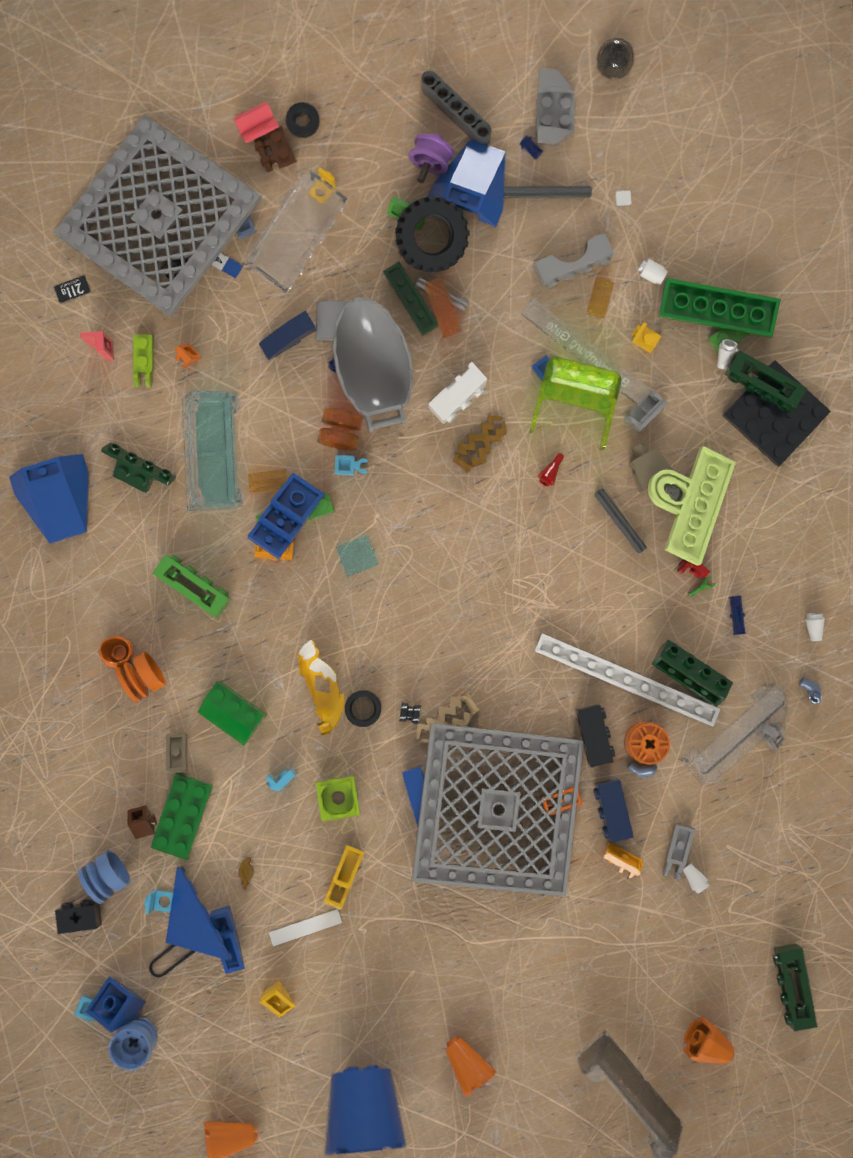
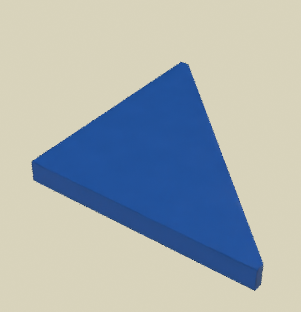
[166,867,232,960]

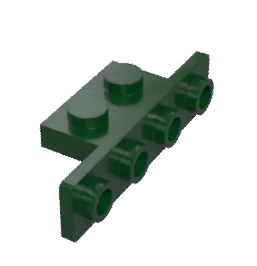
[101,443,177,493]

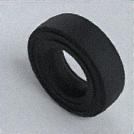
[286,102,320,138]

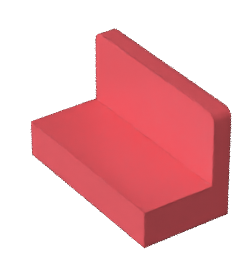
[233,101,279,143]
[80,331,114,360]

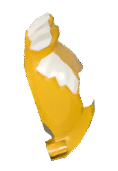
[298,640,345,736]

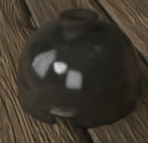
[596,38,634,79]

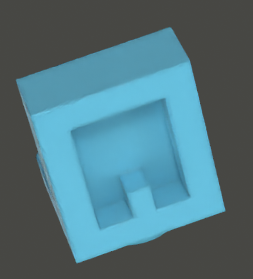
[266,768,297,792]

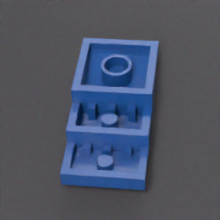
[247,473,325,560]

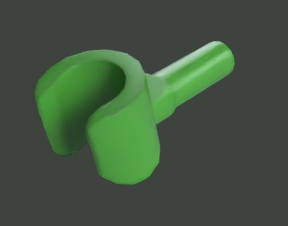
[689,576,716,597]

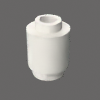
[638,258,668,284]

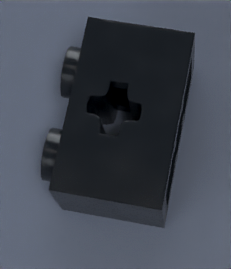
[55,899,102,934]

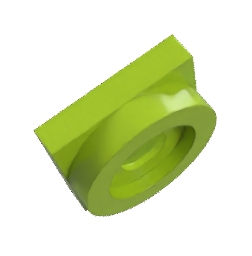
[315,776,360,821]

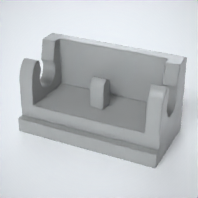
[624,391,668,433]

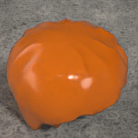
[99,636,133,668]

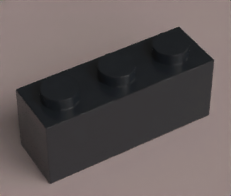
[575,704,615,767]

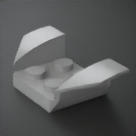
[536,69,575,145]

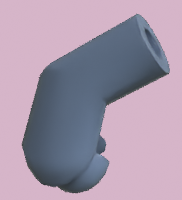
[799,677,822,704]
[627,761,657,778]

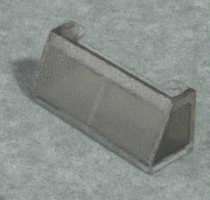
[576,1030,683,1158]

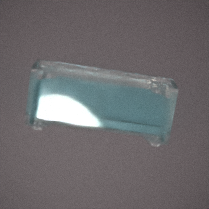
[182,390,244,511]

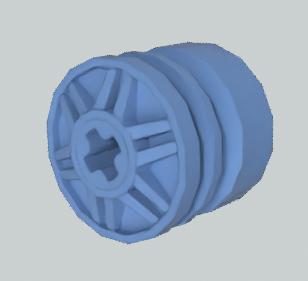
[78,850,131,904]
[108,1016,158,1070]

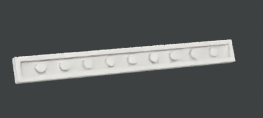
[534,633,720,727]

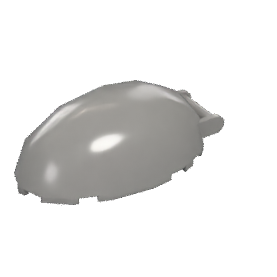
[333,297,413,433]

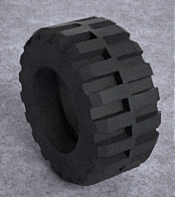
[395,196,470,272]

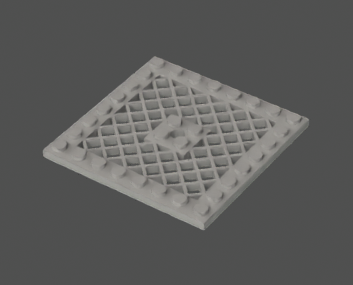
[53,115,262,317]
[411,723,584,896]

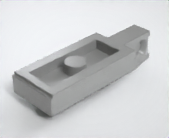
[762,723,787,752]

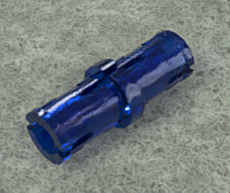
[729,596,746,635]

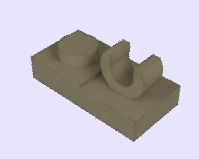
[166,733,187,774]

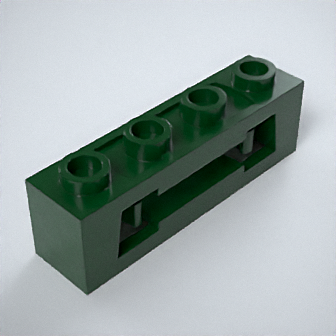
[724,350,807,412]
[773,943,818,1032]

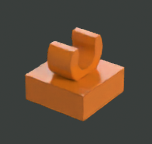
[175,343,201,368]

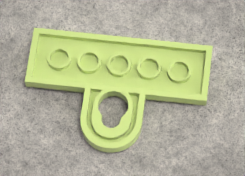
[648,446,736,566]

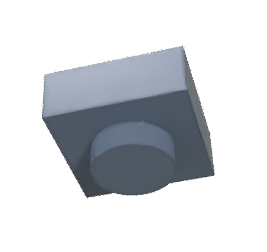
[236,216,257,240]

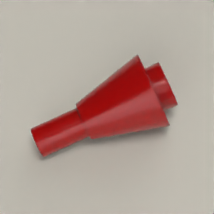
[538,453,564,486]

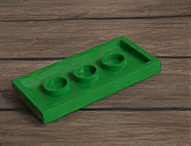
[150,773,213,860]

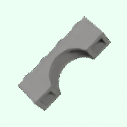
[534,233,614,288]

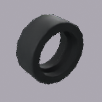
[345,690,381,727]

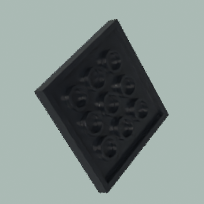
[722,360,831,467]

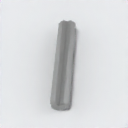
[416,276,468,311]

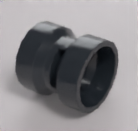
[399,703,421,724]

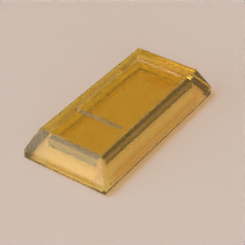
[587,277,614,318]

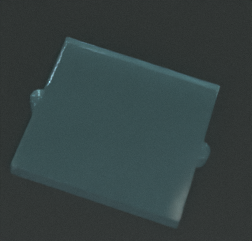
[336,535,379,577]

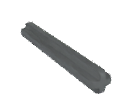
[594,489,647,553]

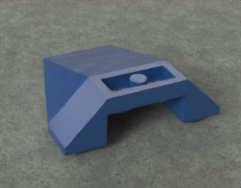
[428,140,505,227]
[9,454,89,544]

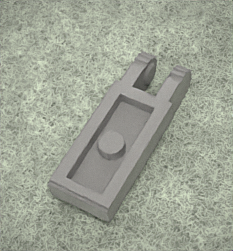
[662,823,695,880]

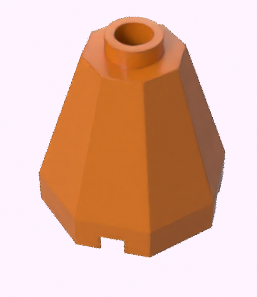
[683,1016,735,1064]

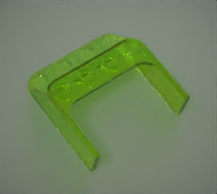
[529,357,622,451]

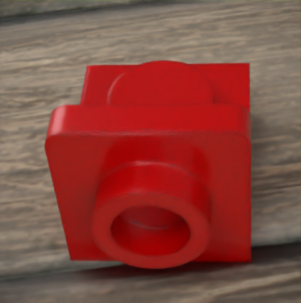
[677,559,710,578]

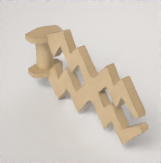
[417,694,480,743]

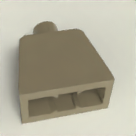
[629,443,674,492]

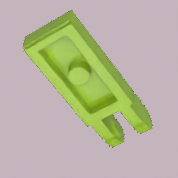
[133,334,154,387]

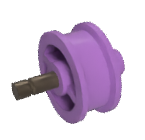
[408,134,454,183]

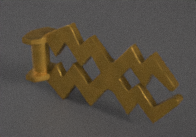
[453,415,507,473]

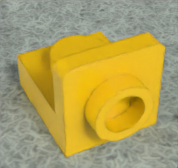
[631,322,662,354]

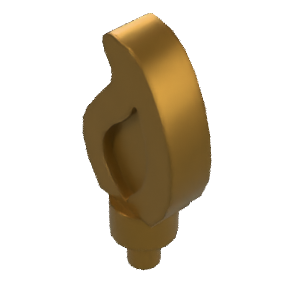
[239,858,254,890]

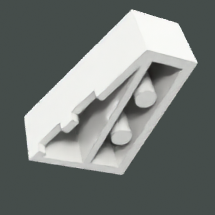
[428,362,487,424]

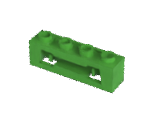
[152,554,231,618]

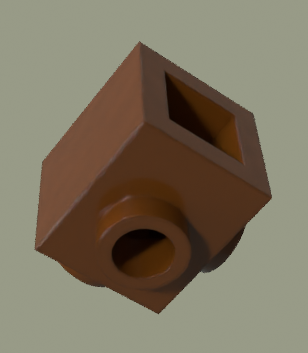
[127,805,157,839]

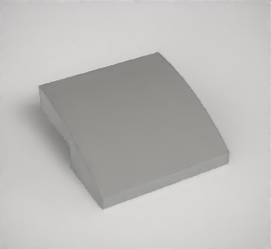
[316,301,350,341]

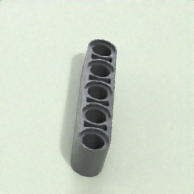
[421,70,492,145]

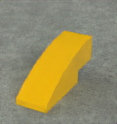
[323,845,364,910]

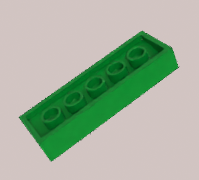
[658,278,781,338]

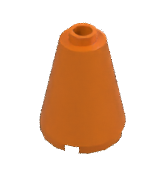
[445,1036,496,1097]
[204,1121,258,1158]

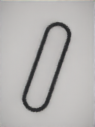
[149,945,196,977]

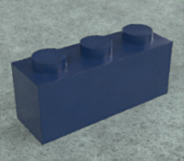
[593,778,634,843]

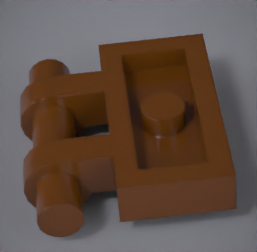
[254,126,296,172]

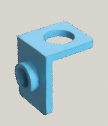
[144,890,173,914]

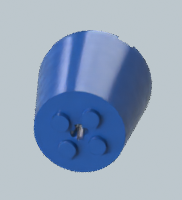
[325,1065,407,1155]

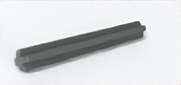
[503,186,592,198]

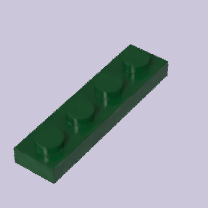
[383,262,439,336]

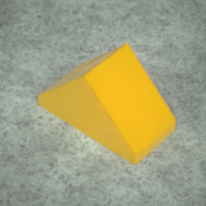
[259,981,296,1017]

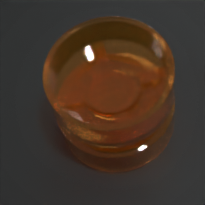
[317,408,363,451]

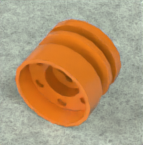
[115,651,166,703]
[624,721,670,765]

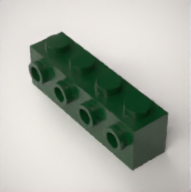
[652,639,733,707]

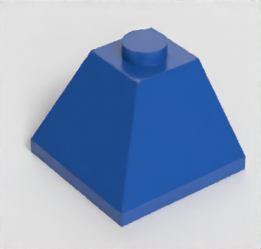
[85,977,146,1033]

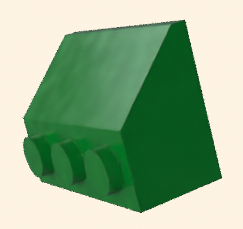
[198,681,267,746]

